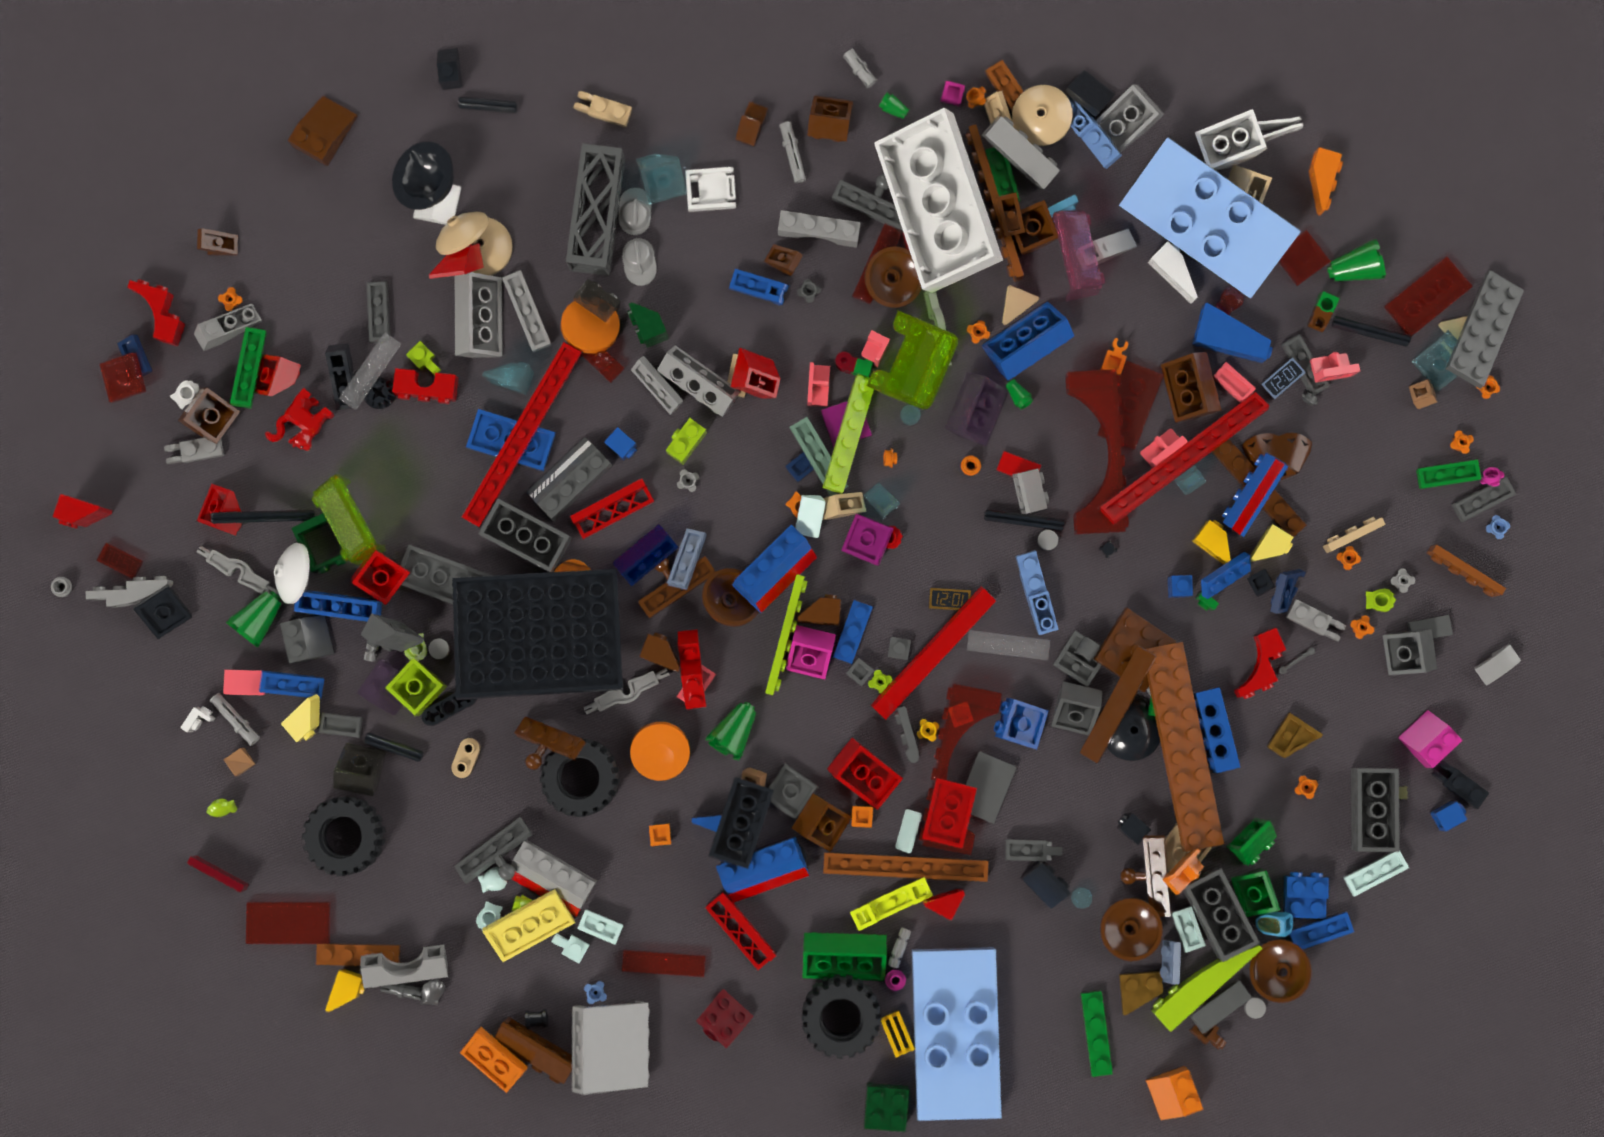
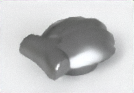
[420,979,445,1006]

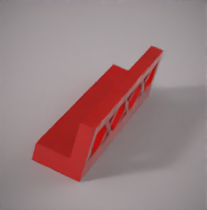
[570,478,655,540]
[705,891,777,970]

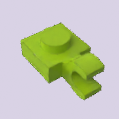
[406,341,441,375]

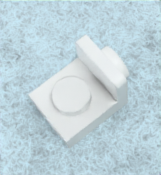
[180,706,216,732]

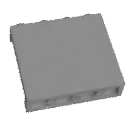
[572,1001,650,1094]

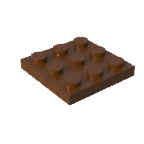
[1093,608,1176,692]

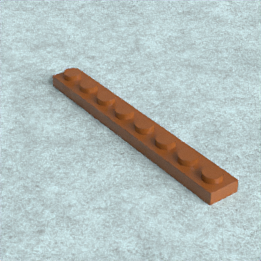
[965,124,1024,282]
[823,852,988,882]

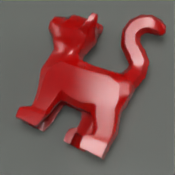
[265,388,335,451]

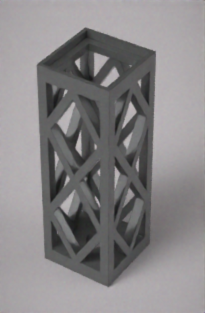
[566,143,626,276]

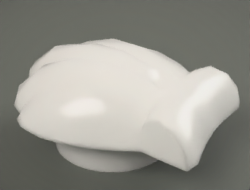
[170,380,200,409]

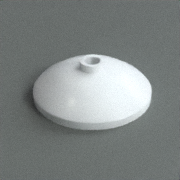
[274,543,309,604]

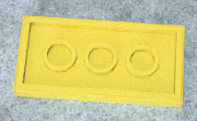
[482,889,575,962]

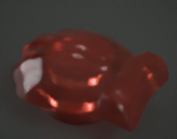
[1215,287,1244,316]

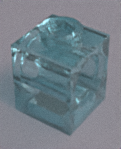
[1174,465,1207,495]

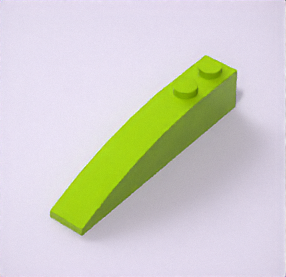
[1151,945,1262,1032]

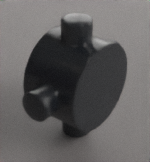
[1099,540,1117,558]

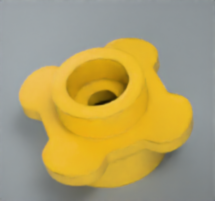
[917,719,939,742]

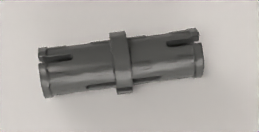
[380,983,422,1001]

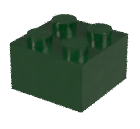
[864,1082,909,1132]

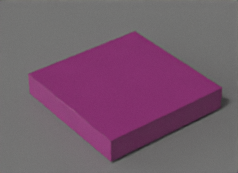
[821,401,872,448]
[841,513,894,566]

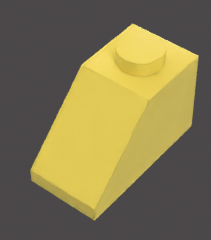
[1250,524,1293,562]
[281,694,320,742]

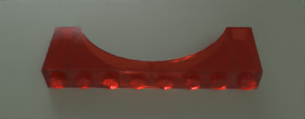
[1065,369,1129,535]
[919,684,1002,855]

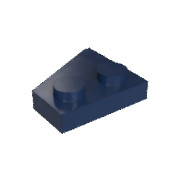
[1270,569,1306,614]

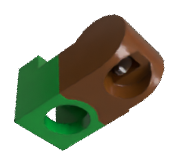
[1307,291,1340,332]

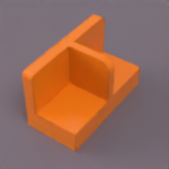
[1162,848,1204,895]

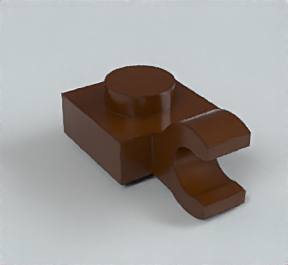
[1189,1023,1227,1050]

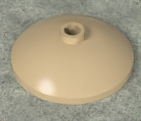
[1012,85,1073,146]
[436,212,489,255]
[471,218,513,276]

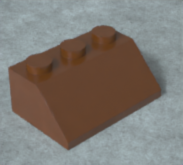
[1161,352,1221,423]

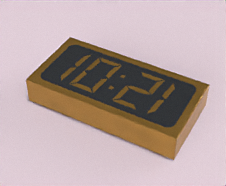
[929,588,971,610]

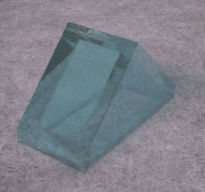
[863,483,900,519]

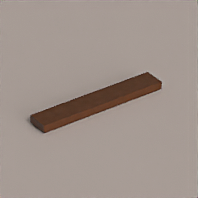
[1080,646,1157,763]

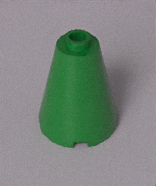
[1327,239,1386,281]
[225,591,282,648]
[705,702,756,761]

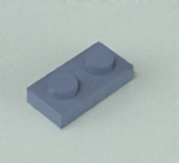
[1160,940,1181,984]

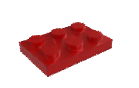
[922,778,977,849]

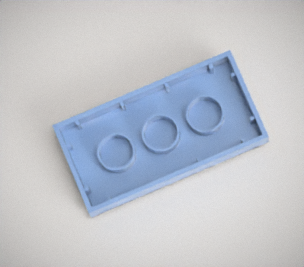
[1119,137,1301,299]
[912,947,1001,1121]

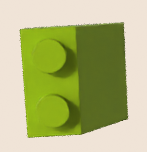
[385,658,447,716]

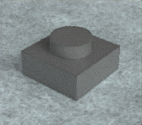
[887,637,911,660]
[846,658,875,687]

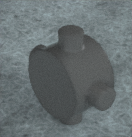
[1302,392,1318,406]

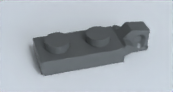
[1005,839,1062,861]

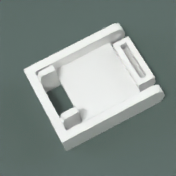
[685,167,736,212]

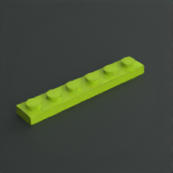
[822,374,876,494]
[765,574,808,695]

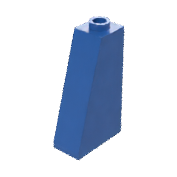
[1192,303,1273,363]

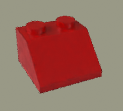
[52,494,112,529]

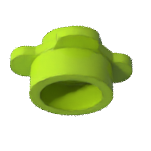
[868,670,892,693]

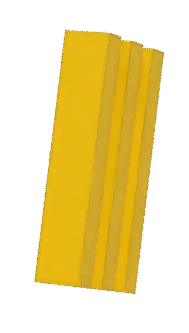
[881,1010,915,1058]

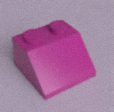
[786,625,836,680]
[1398,710,1463,768]

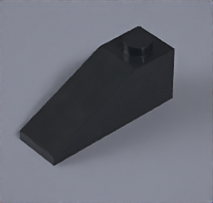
[325,343,357,410]

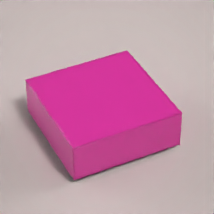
[941,81,965,106]

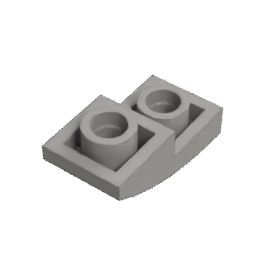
[1474,644,1521,686]

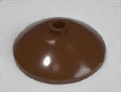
[865,247,922,308]
[702,568,759,627]
[1100,898,1163,961]
[1250,940,1312,1003]

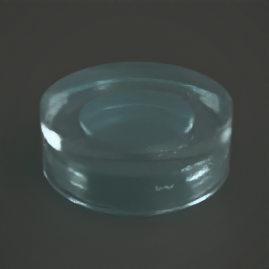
[900,405,921,426]
[1071,887,1092,909]

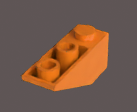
[1309,147,1343,215]

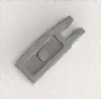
[164,438,224,464]
[1286,599,1346,642]

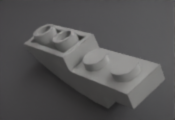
[86,576,173,608]

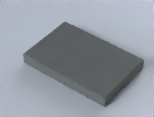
[965,751,1017,824]

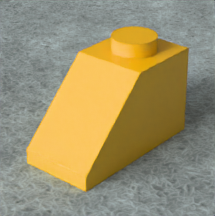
[1192,520,1231,565]
[325,969,366,1012]

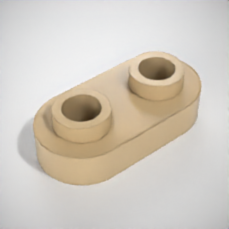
[452,738,480,778]

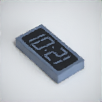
[1261,357,1306,399]

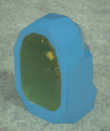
[1255,912,1293,937]

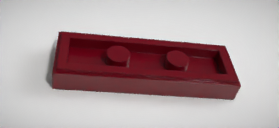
[187,855,250,892]

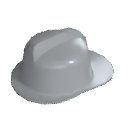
[619,188,651,235]
[622,238,657,286]

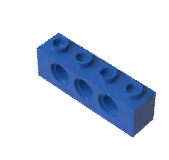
[294,590,382,621]
[1193,687,1240,773]

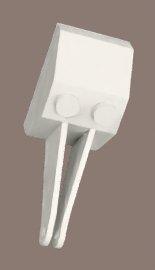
[1195,109,1304,170]

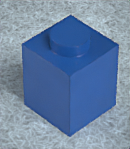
[604,427,637,460]
[1167,575,1193,598]
[1430,801,1467,832]

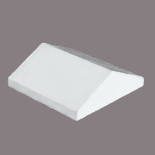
[413,185,461,225]

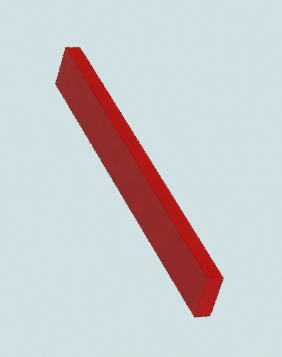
[871,587,996,720]

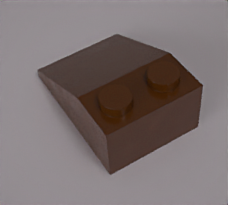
[287,96,358,167]

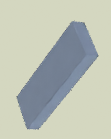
[667,528,707,590]

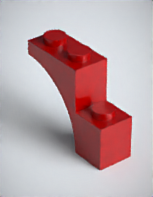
[127,279,185,347]
[1234,628,1286,699]
[677,629,706,709]

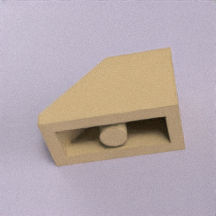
[822,492,866,520]

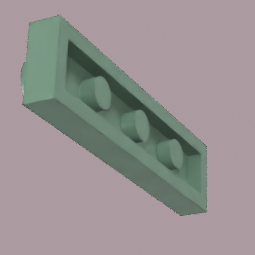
[789,417,849,496]

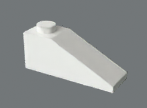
[1148,242,1197,304]

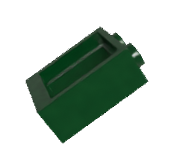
[291,511,352,575]

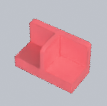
[862,330,890,368]
[1310,352,1360,383]
[807,362,830,407]
[1140,429,1188,468]
[223,670,265,695]

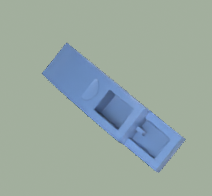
[1067,96,1122,169]
[1015,550,1059,635]

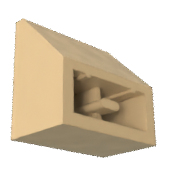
[1228,165,1272,203]

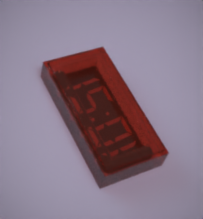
[96,543,144,579]

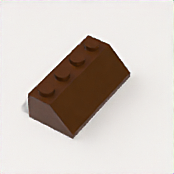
[495,1017,572,1084]

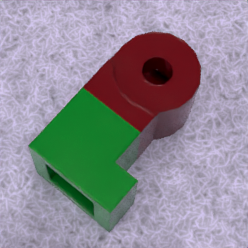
[835,352,874,378]

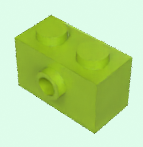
[666,418,707,465]

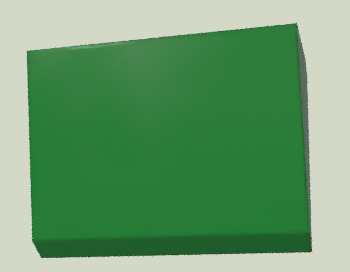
[1231,868,1280,917]

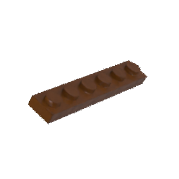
[1212,439,1307,537]

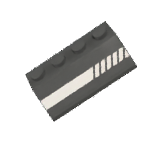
[527,437,613,521]

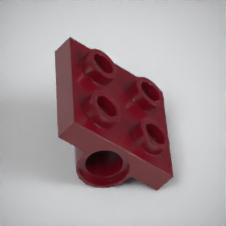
[696,989,754,1049]

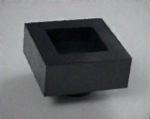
[1247,569,1276,597]

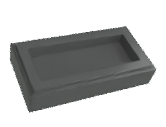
[1407,615,1453,642]
[318,712,363,738]

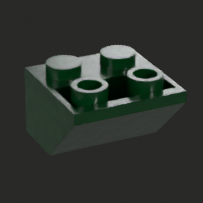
[627,302,669,348]

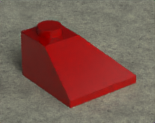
[429,243,484,279]
[255,354,301,397]
[197,484,242,536]
[352,549,410,605]

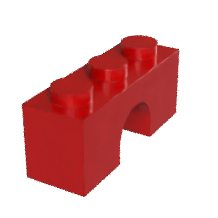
[392,368,459,404]

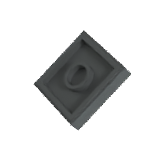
[769,763,819,820]

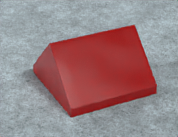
[922,887,965,921]

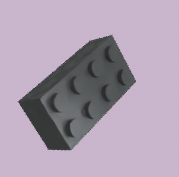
[479,499,572,572]
[1351,768,1399,852]
[1183,867,1260,962]

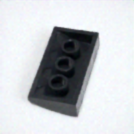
[708,777,774,869]

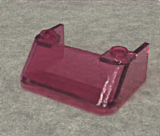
[1052,210,1105,302]

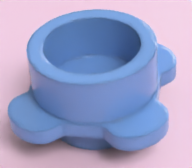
[1486,515,1510,539]
[584,981,607,1004]

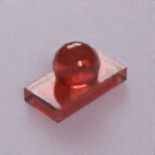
[582,350,625,383]

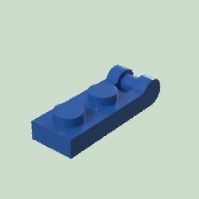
[729,269,789,305]

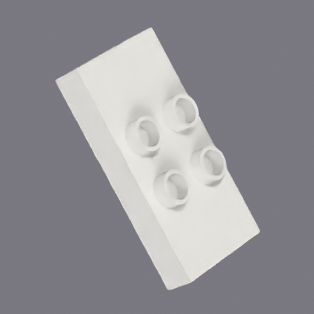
[874,108,1003,293]

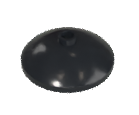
[1107,700,1160,761]

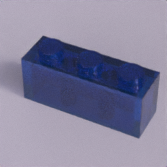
[612,524,679,586]

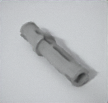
[779,122,807,183]
[210,693,260,746]

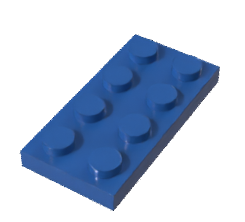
[466,409,556,471]

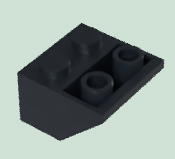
[1020,861,1071,909]

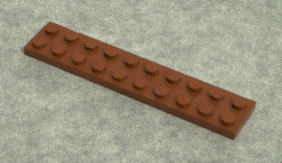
[1146,642,1224,852]

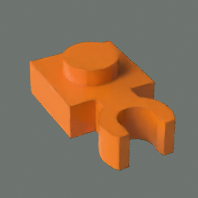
[1100,338,1128,376]

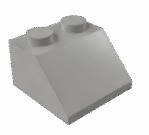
[1013,469,1049,514]

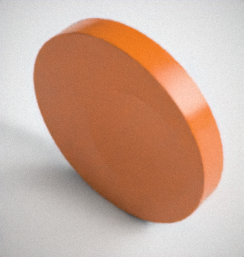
[561,297,620,354]
[630,722,690,781]

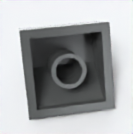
[361,613,424,652]
[280,615,335,664]
[1383,629,1437,675]
[1051,681,1102,735]

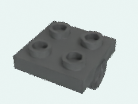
[1052,631,1101,687]

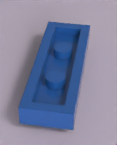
[1201,552,1251,599]
[833,600,873,664]
[259,671,325,699]
[1289,912,1354,949]

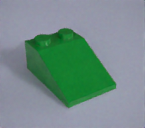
[1227,818,1277,865]

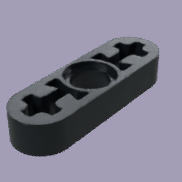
[422,693,477,726]

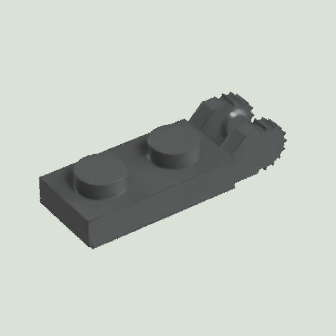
[894,706,919,763]

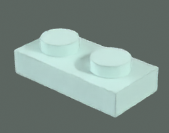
[1171,906,1205,952]
[577,909,624,945]

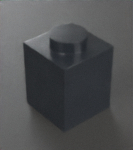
[1117,813,1151,845]

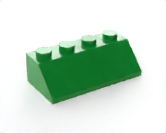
[803,932,887,981]

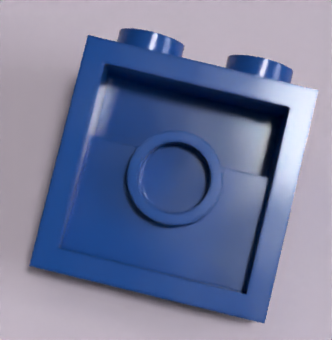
[994,698,1048,750]
[1283,872,1329,919]

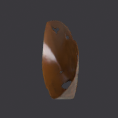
[1242,433,1312,481]

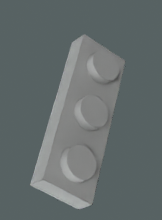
[631,356,683,415]

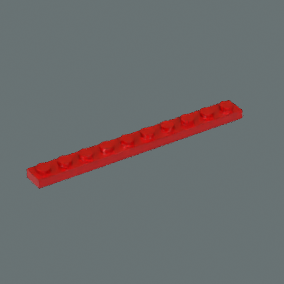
[462,342,582,528]
[1100,392,1270,525]

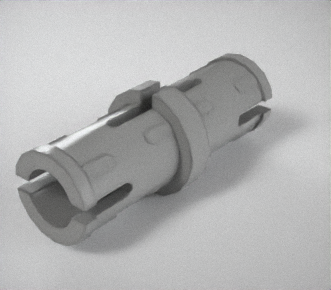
[843,49,877,88]

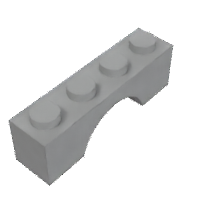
[778,210,861,248]
[360,945,448,988]

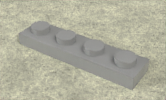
[502,270,552,352]

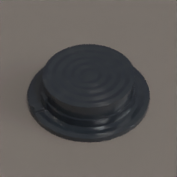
[392,142,454,210]

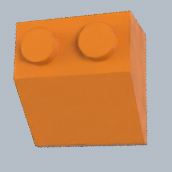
[1146,1066,1203,1120]

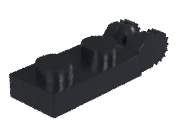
[1431,760,1489,809]

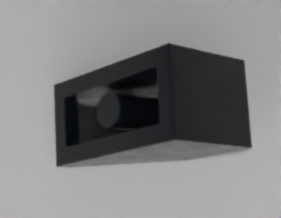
[437,48,463,90]

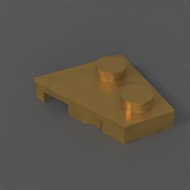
[1267,713,1323,758]
[1119,971,1163,1015]

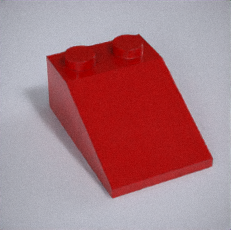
[827,738,903,810]

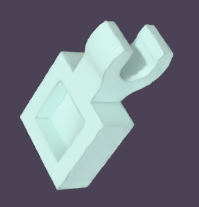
[551,933,590,963]

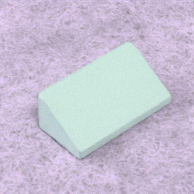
[795,495,826,538]
[895,809,922,853]

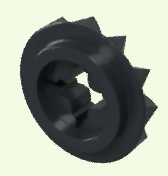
[363,377,396,409]

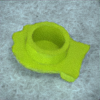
[1366,588,1396,612]
[404,633,427,661]
[206,799,237,817]

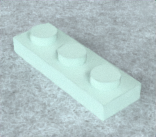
[1343,850,1409,896]

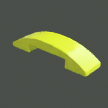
[850,877,933,931]

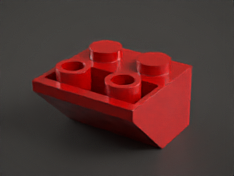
[730,348,780,399]

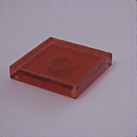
[1279,230,1331,286]
[100,353,147,403]

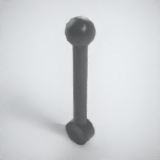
[1278,647,1315,674]

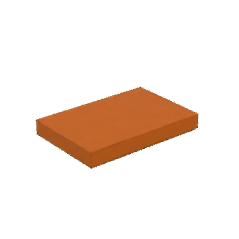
[460,1027,528,1093]

